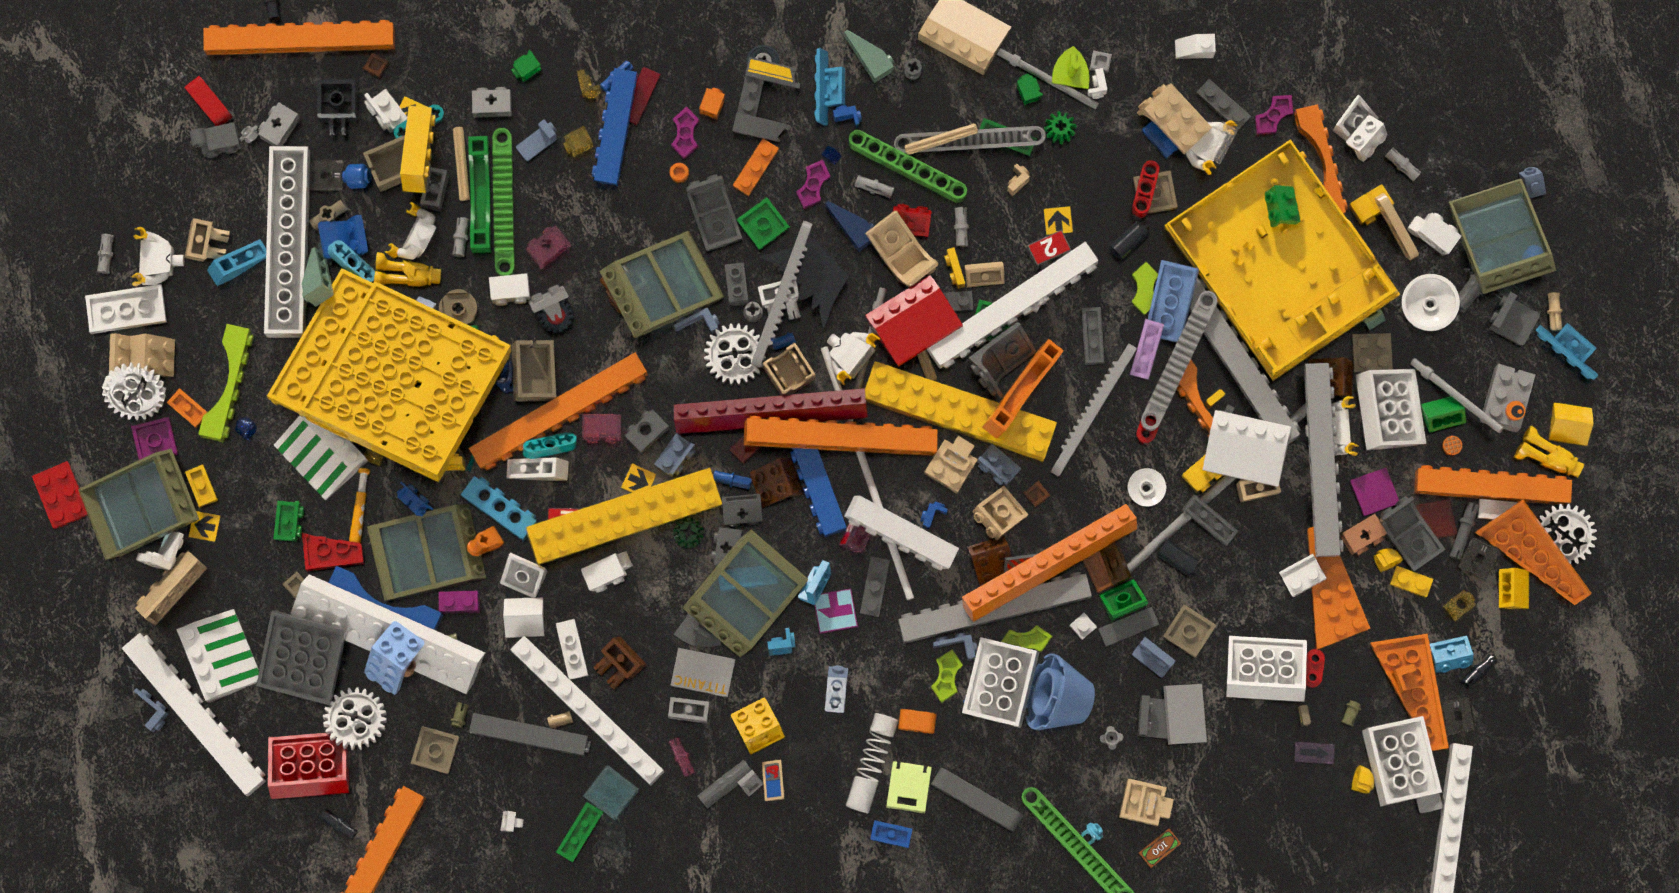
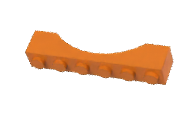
[1294,104,1348,215]
[982,339,1063,439]
[1177,360,1213,438]

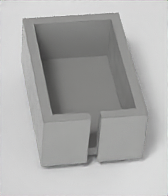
[1480,364,1535,433]

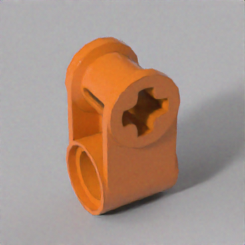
[467,526,504,556]

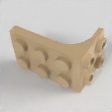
[1137,83,1212,154]
[865,211,938,287]

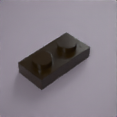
[1100,542,1132,586]

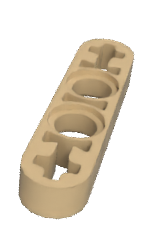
[1375,193,1419,261]

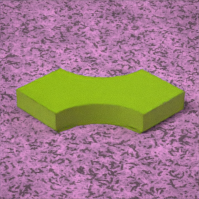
[1131,262,1158,316]
[1001,625,1053,652]
[931,649,963,703]

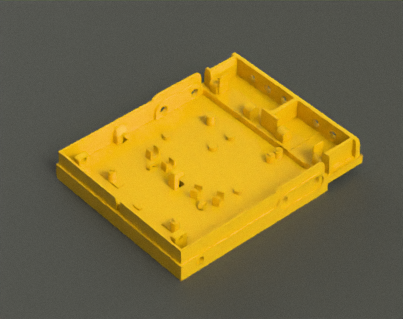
[1165,140,1400,381]
[267,268,511,482]

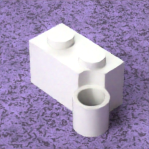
[1407,213,1461,256]
[581,551,633,593]

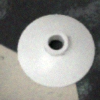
[1128,468,1166,507]

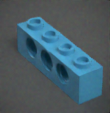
[461,476,537,541]

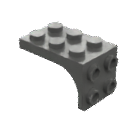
[686,174,742,252]
[969,322,1037,399]
[1379,496,1446,572]

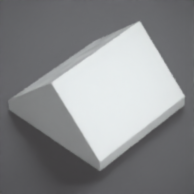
[1333,95,1378,141]
[500,553,547,598]
[503,597,544,638]

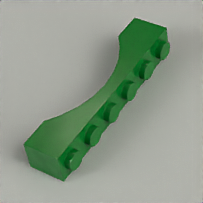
[468,136,491,253]

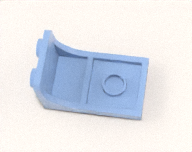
[364,621,424,695]

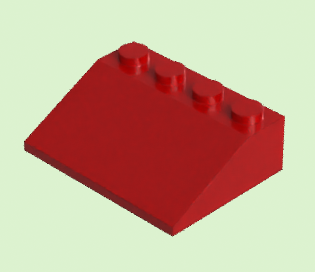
[865,275,963,367]
[268,733,349,799]

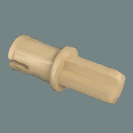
[1547,292,1563,331]

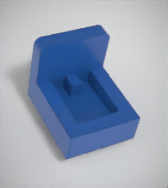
[833,105,862,129]
[920,502,948,530]

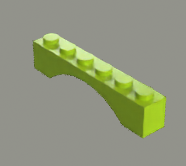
[199,324,253,442]

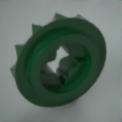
[673,517,704,548]

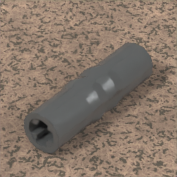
[1459,258,1498,313]
[698,760,751,809]

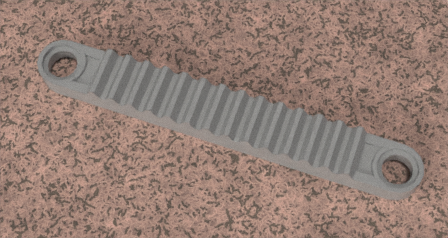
[894,126,1046,153]
[751,221,813,368]
[1141,291,1217,431]
[1051,344,1137,477]

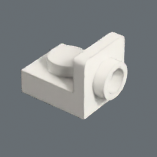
[1087,68,1107,99]

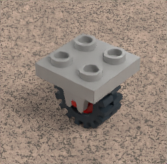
[528,285,573,333]

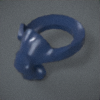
[496,360,513,393]

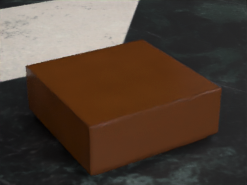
[363,53,389,79]
[1023,481,1050,508]

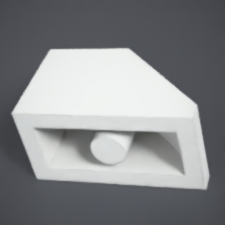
[1175,34,1215,59]

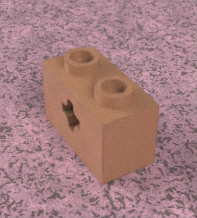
[1340,514,1387,556]

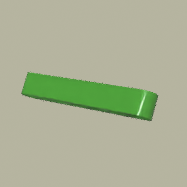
[849,130,967,203]

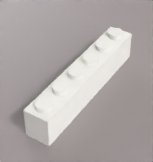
[844,496,959,571]

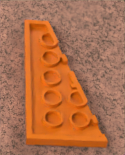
[1475,499,1591,605]
[1307,527,1370,649]
[1370,634,1449,751]

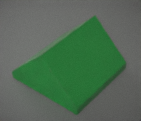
[1099,579,1148,622]

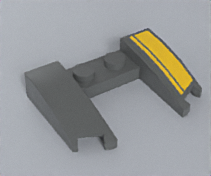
[732,57,800,142]

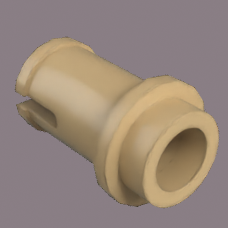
[547,711,573,729]

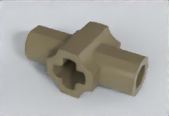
[309,200,347,231]

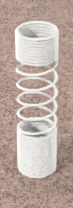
[846,713,898,813]

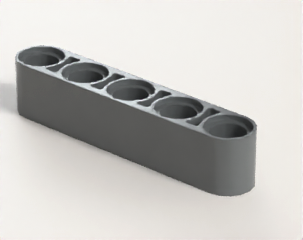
[931,768,1023,832]

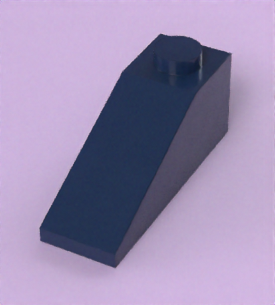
[825,201,874,252]

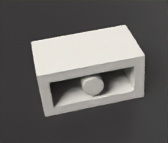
[489,274,530,306]

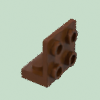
[1309,357,1353,399]
[750,458,804,508]
[967,536,1012,586]

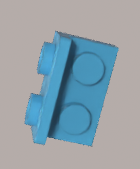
[798,560,832,605]
[768,628,795,656]
[1430,636,1473,673]

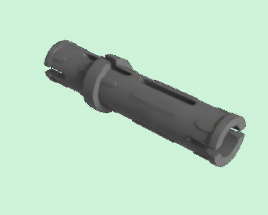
[1449,502,1479,560]

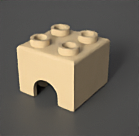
[763,343,816,395]

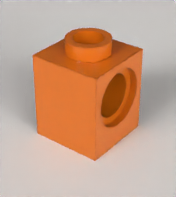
[699,88,725,120]

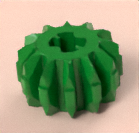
[1044,111,1077,144]

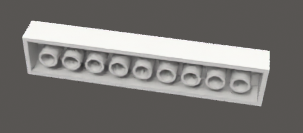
[264,146,311,338]
[291,575,485,694]

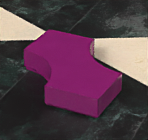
[1255,95,1293,136]
[671,106,700,160]
[796,160,831,210]

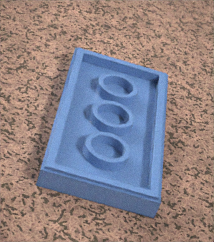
[1148,260,1199,342]

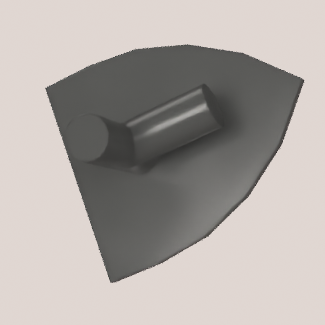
[674,614,721,648]

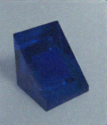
[821,146,842,165]

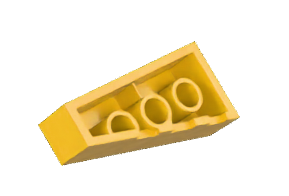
[400,106,436,193]

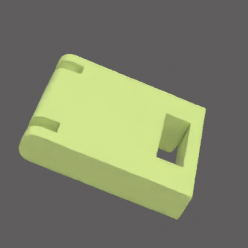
[886,761,931,813]

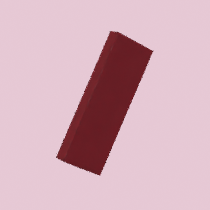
[629,67,661,126]

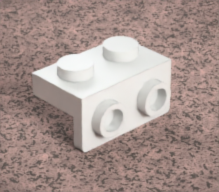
[1346,115,1387,162]

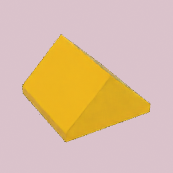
[1549,403,1593,446]

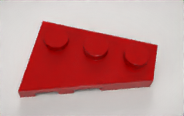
[302,533,364,572]

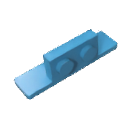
[815,48,845,125]
[1536,323,1598,380]

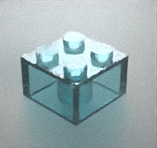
[584,765,639,821]

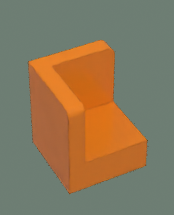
[1393,663,1419,693]

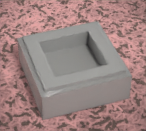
[1089,51,1112,74]
[737,770,763,796]

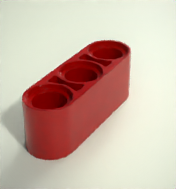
[184,76,233,126]
[1132,161,1159,217]

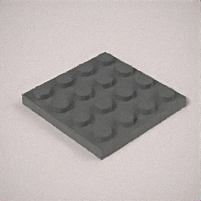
[256,611,347,705]

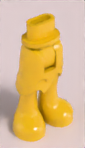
[374,252,441,287]
[1514,425,1584,478]

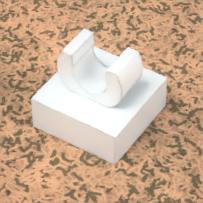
[501,811,523,832]

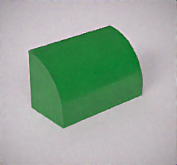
[1421,396,1466,432]

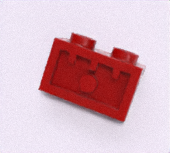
[893,204,931,237]

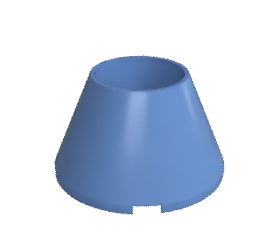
[1026,654,1095,730]

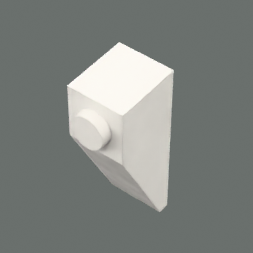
[506,458,569,481]

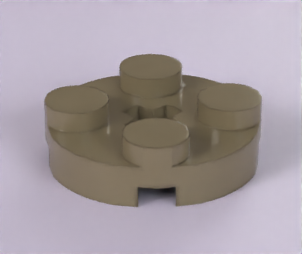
[439,289,478,325]

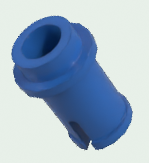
[771,332,796,351]

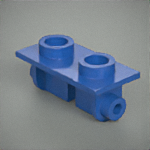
[397,481,433,516]

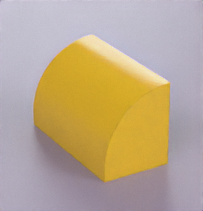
[1499,568,1529,609]

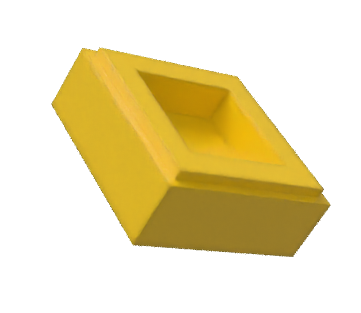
[1205,389,1225,409]

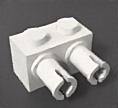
[758,281,801,322]

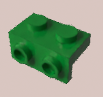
[1265,185,1301,227]
[274,501,304,542]

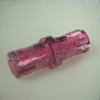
[668,737,695,777]

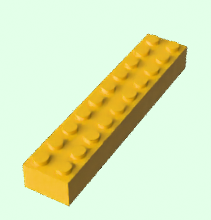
[865,361,1057,462]
[525,468,722,565]

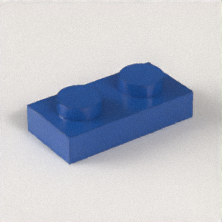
[1142,121,1179,159]
[870,820,912,848]

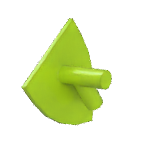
[1052,46,1089,89]

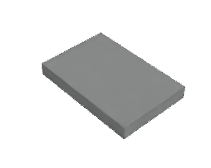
[1163,684,1207,745]

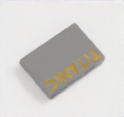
[671,648,735,698]

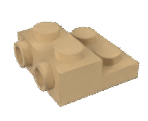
[972,486,1029,540]

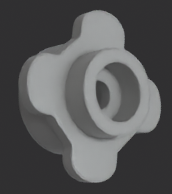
[239,125,258,143]
[1100,726,1123,750]

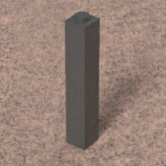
[469,713,591,757]

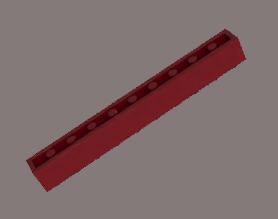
[674,388,868,434]

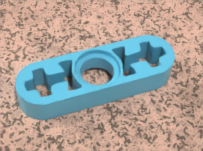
[328,240,375,282]

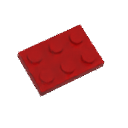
[32,461,88,530]

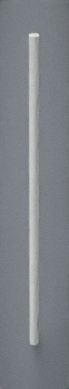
[821,347,914,600]

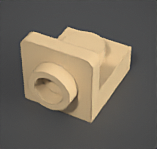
[1007,164,1030,196]

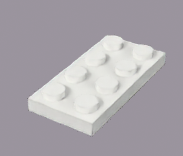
[85,284,167,334]

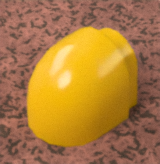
[1374,548,1403,572]
[1351,765,1374,794]

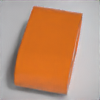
[898,709,937,734]

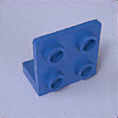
[318,215,368,259]

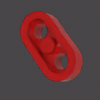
[1136,416,1159,444]
[1306,649,1325,688]

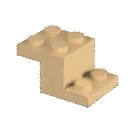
[109,333,175,378]

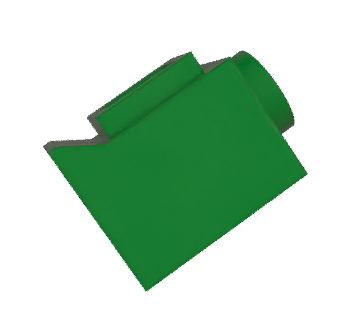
[511,50,542,82]
[1016,74,1043,106]

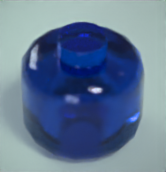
[235,417,257,439]

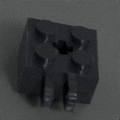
[317,80,358,135]

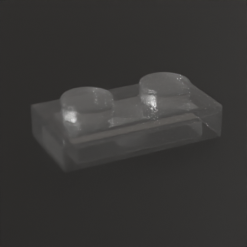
[1203,122,1238,164]

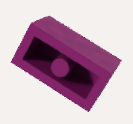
[439,591,480,614]

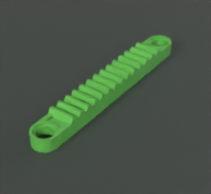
[492,128,515,276]
[1021,787,1134,893]

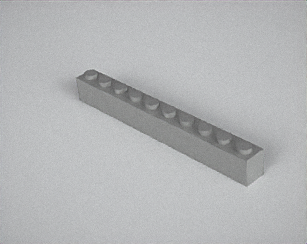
[1189,278,1301,444]
[1304,363,1343,557]
[898,572,1092,644]

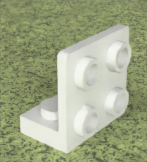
[364,89,407,133]
[136,532,184,570]

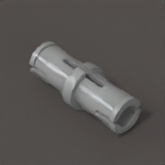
[1385,147,1421,181]
[855,175,894,199]
[954,207,969,247]
[452,217,469,257]
[97,234,114,274]

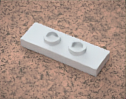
[556,619,588,680]

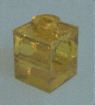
[563,126,594,157]
[1443,590,1476,621]

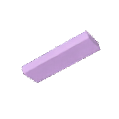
[1130,319,1164,380]

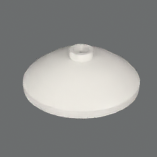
[1402,274,1460,331]

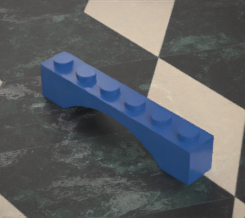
[328,566,443,631]

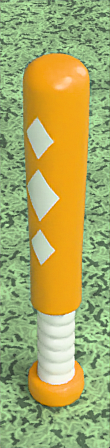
[349,468,370,543]

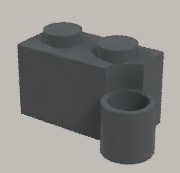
[189,122,241,158]

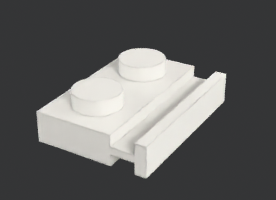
[1279,554,1327,597]

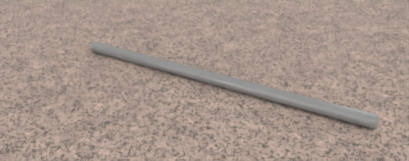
[1127,403,1307,573]

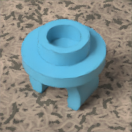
[1081,823,1103,845]

